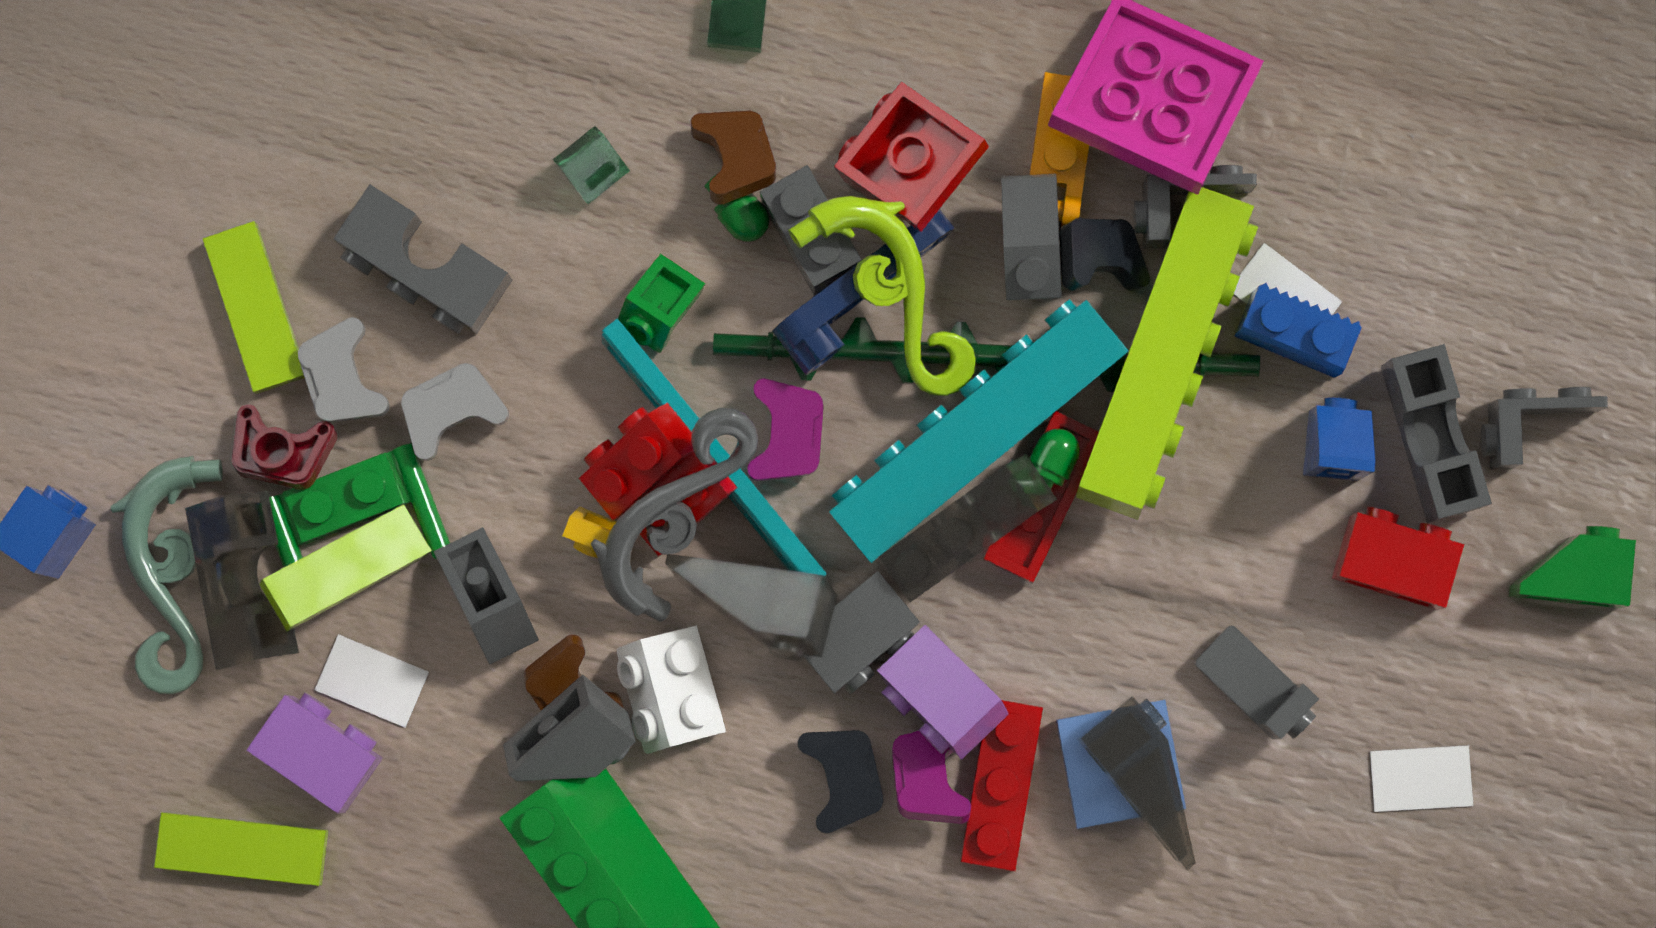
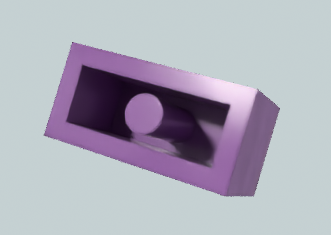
[877,625,1009,760]
[247,692,383,813]

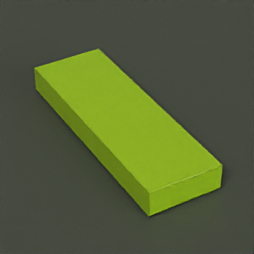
[202,221,305,394]
[259,504,431,631]
[154,812,329,886]

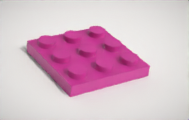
[1048,0,1264,195]

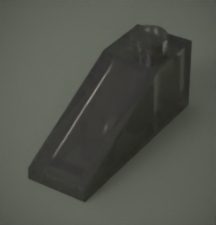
[665,554,838,661]
[1077,696,1196,870]

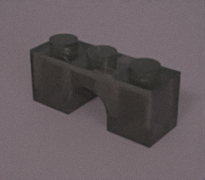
[879,454,1057,602]
[185,490,299,670]

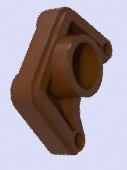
[691,110,776,205]
[523,635,624,711]

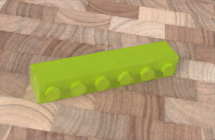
[1076,187,1258,520]

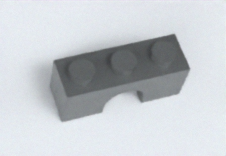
[333,184,512,335]
[1381,344,1492,523]

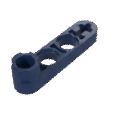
[772,209,955,375]

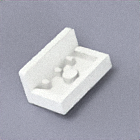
[617,625,726,754]

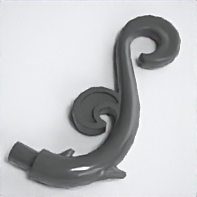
[591,408,758,622]

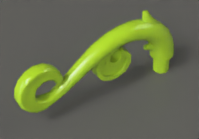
[788,196,976,396]

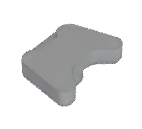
[298,317,390,423]
[401,363,509,461]

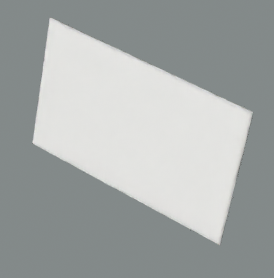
[1234,243,1342,315]
[315,634,429,728]
[1370,745,1473,812]

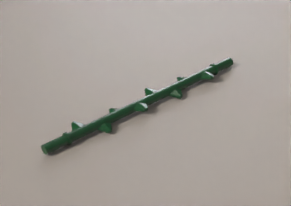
[713,317,1260,392]

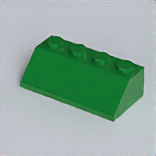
[499,768,721,928]

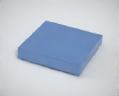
[1056,700,1186,829]

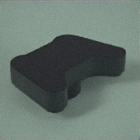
[1059,217,1150,292]
[797,730,884,834]

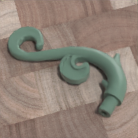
[110,456,223,694]

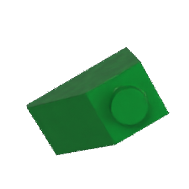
[1508,526,1636,609]

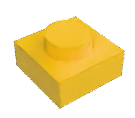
[562,506,617,558]

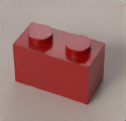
[1331,507,1465,610]

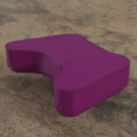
[747,378,824,481]
[892,731,971,824]

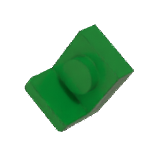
[618,253,706,353]

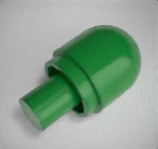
[704,174,769,242]
[1023,429,1080,505]

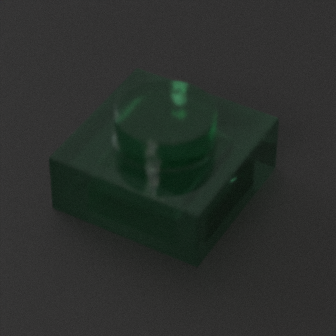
[707,0,767,53]
[552,126,630,204]

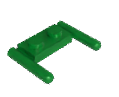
[259,443,450,568]

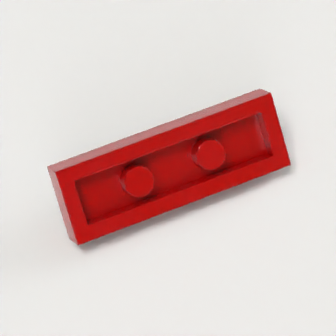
[983,411,1099,584]
[960,700,1043,871]

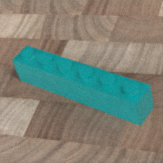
[829,299,1129,563]

